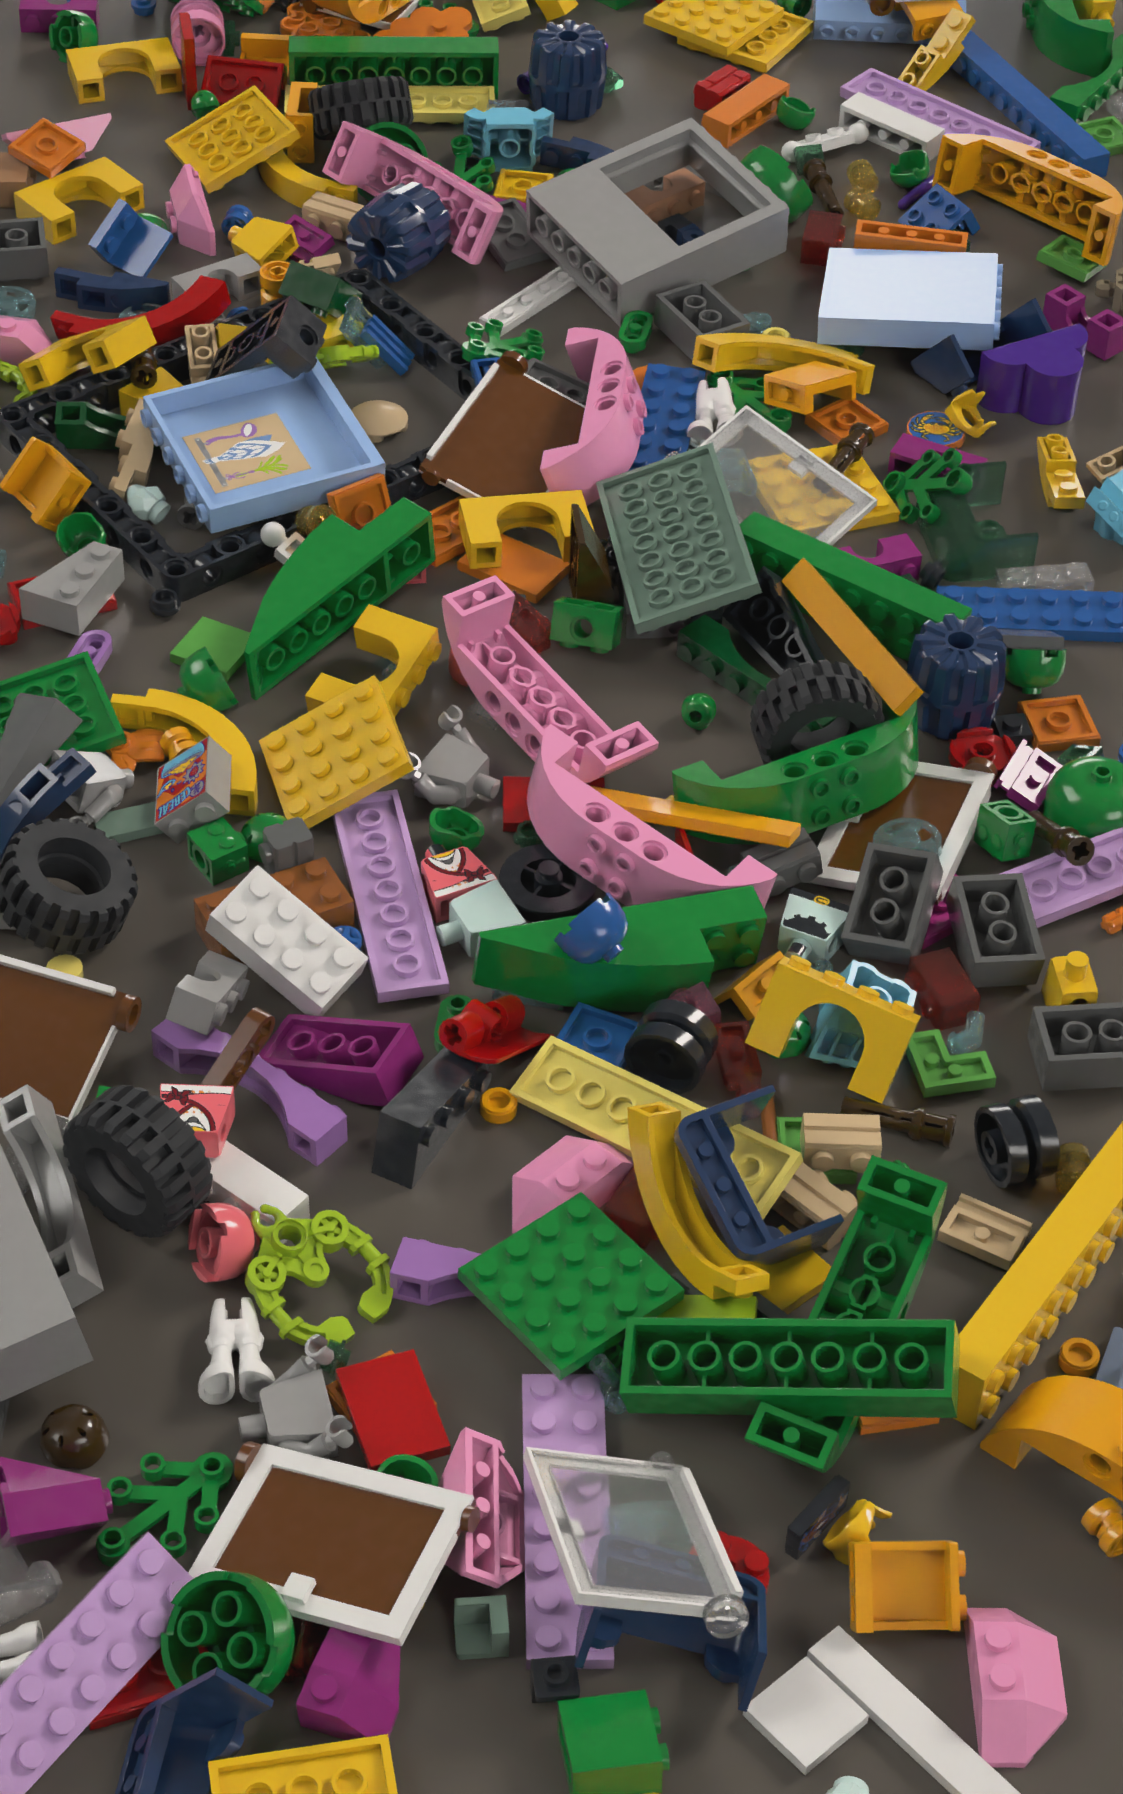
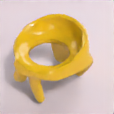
[944,389,997,438]
[822,1499,892,1565]

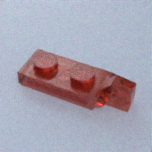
[713,1021,762,1098]

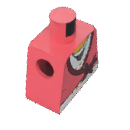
[421,844,497,923]
[160,1084,235,1158]

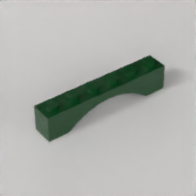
[55,402,162,450]
[676,614,837,733]

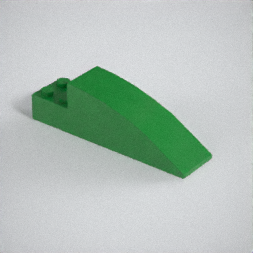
[244,497,436,700]
[472,885,767,1012]

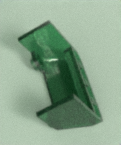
[915,461,1039,582]

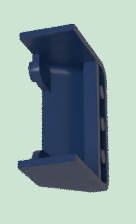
[909,298,1052,397]
[674,1085,844,1265]
[574,1539,767,1712]
[115,1667,274,1794]

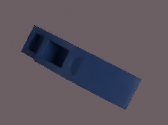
[540,136,614,170]
[54,267,170,313]
[0,747,97,862]

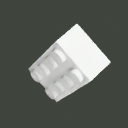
[205,865,369,1016]

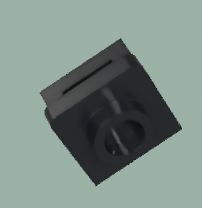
[530,1655,580,1703]

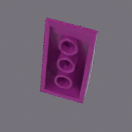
[259,1014,424,1106]

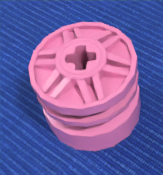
[170,0,225,66]

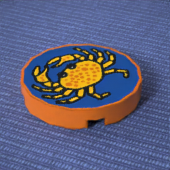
[906,411,966,449]

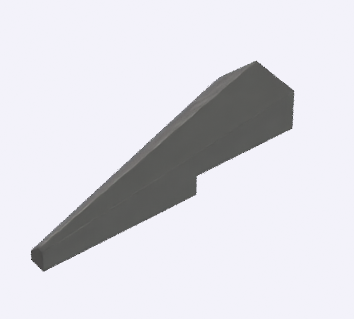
[0,693,83,807]

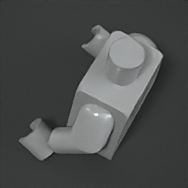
[401,705,500,808]
[46,750,134,827]
[238,1334,353,1458]

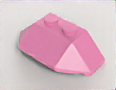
[1,113,112,161]
[165,164,216,256]
[0,315,53,367]
[512,1135,637,1234]
[438,1427,525,1589]
[964,1608,1068,1768]

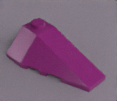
[296,1627,401,1740]

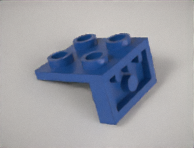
[898,184,980,235]
[88,198,173,277]

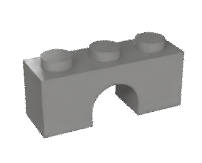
[171,253,261,301]
[165,950,250,1036]

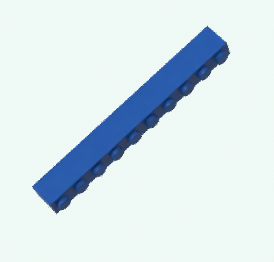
[951,30,1111,177]

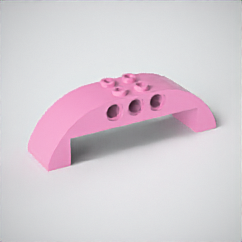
[322,121,504,265]
[540,327,647,506]
[442,575,659,783]
[527,724,778,908]

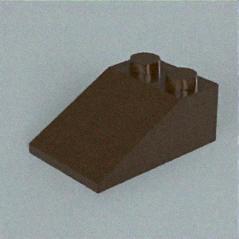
[568,504,620,605]

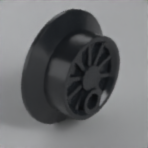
[499,844,597,923]

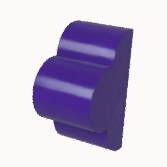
[976,324,1088,425]

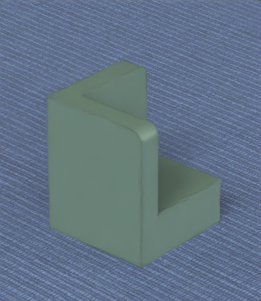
[453,1595,509,1660]

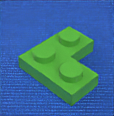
[906,1029,997,1098]

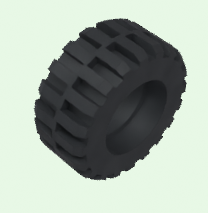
[307,76,414,140]
[750,660,885,765]
[0,818,138,955]
[63,1085,213,1238]

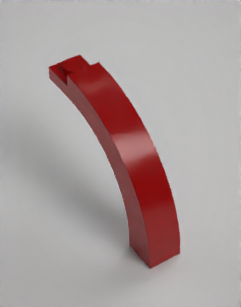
[50,275,231,348]

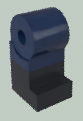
[658,213,705,246]

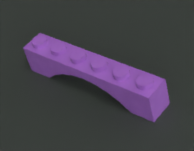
[151,1019,348,1167]
[390,1237,624,1347]

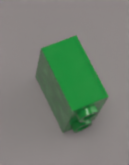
[557,1689,670,1794]

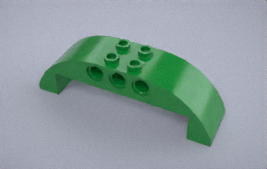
[1022,0,1114,77]
[672,699,919,845]
[744,1155,948,1473]

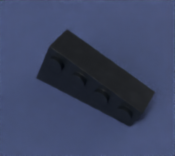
[722,566,825,676]
[372,1047,492,1190]

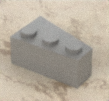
[19,541,125,636]

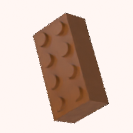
[194,857,355,965]

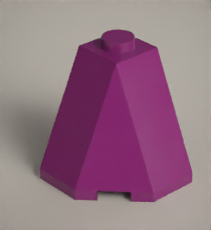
[0,1457,113,1549]

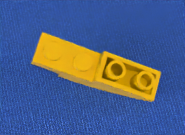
[898,7,976,91]
[1037,434,1086,509]

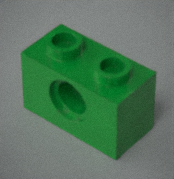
[550,596,624,654]

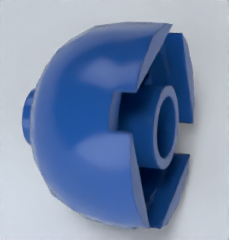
[554,892,628,964]

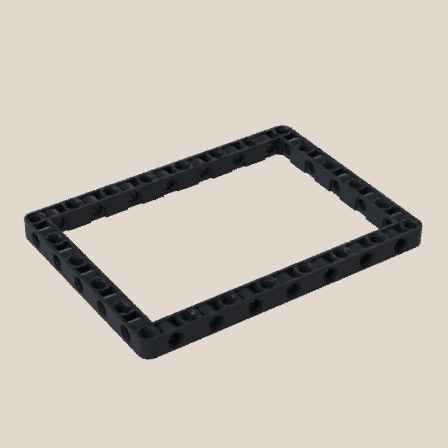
[0,269,490,602]

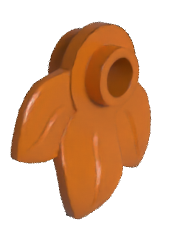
[105,728,164,772]

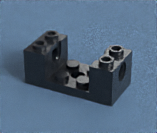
[205,295,327,380]

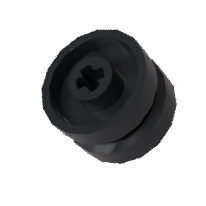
[624,999,719,1094]
[974,1094,1060,1188]

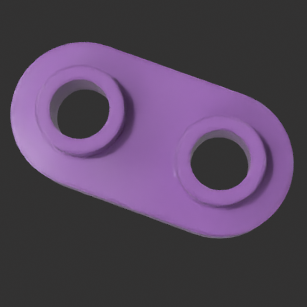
[67,630,113,674]

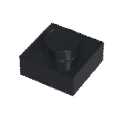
[991,713,1033,746]

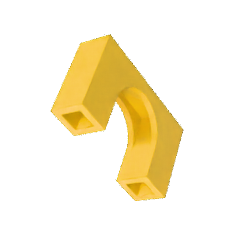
[66,37,182,104]
[14,156,145,245]
[18,315,157,392]
[459,490,595,569]
[305,604,442,719]
[745,955,921,1104]

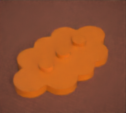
[280,2,371,36]
[373,6,472,37]

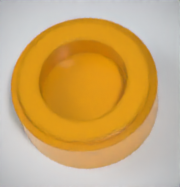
[480,1087,517,1124]
[1058,1338,1100,1377]

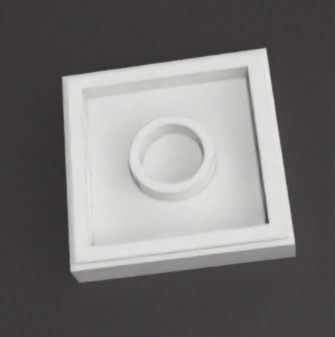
[742,1656,869,1775]

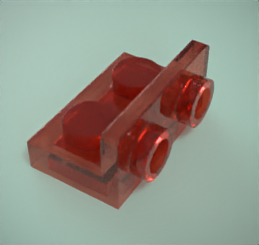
[509,590,551,653]

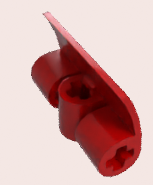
[438,994,554,1064]

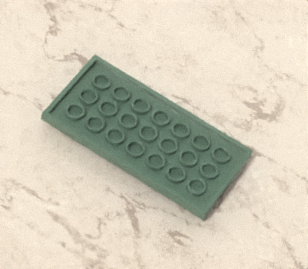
[596,442,762,634]

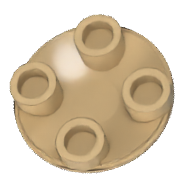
[351,400,408,443]

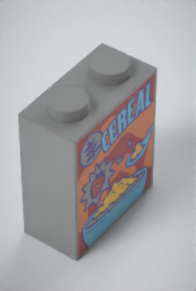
[154,736,232,844]

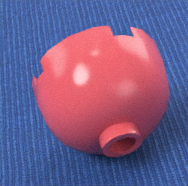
[188,1202,260,1283]

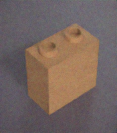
[0,152,37,208]

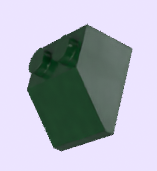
[278,260,363,319]

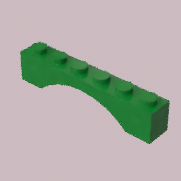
[1050,34,1123,123]

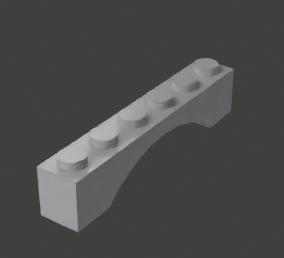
[0,1084,104,1309]

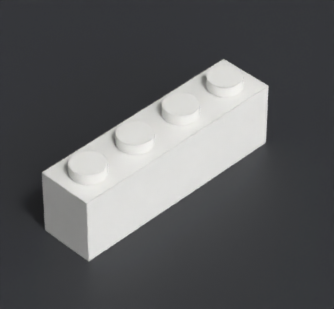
[839,92,945,161]
[206,1141,310,1244]

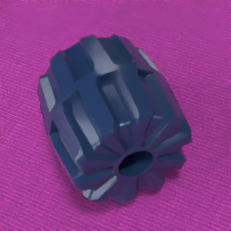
[528,20,607,121]
[346,182,452,283]
[906,613,1007,741]

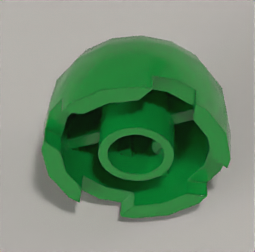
[49,10,99,63]
[177,646,239,713]
[1005,648,1067,694]

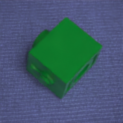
[973,799,1037,862]
[187,817,249,886]

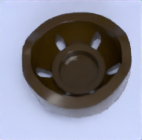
[40,1404,110,1469]

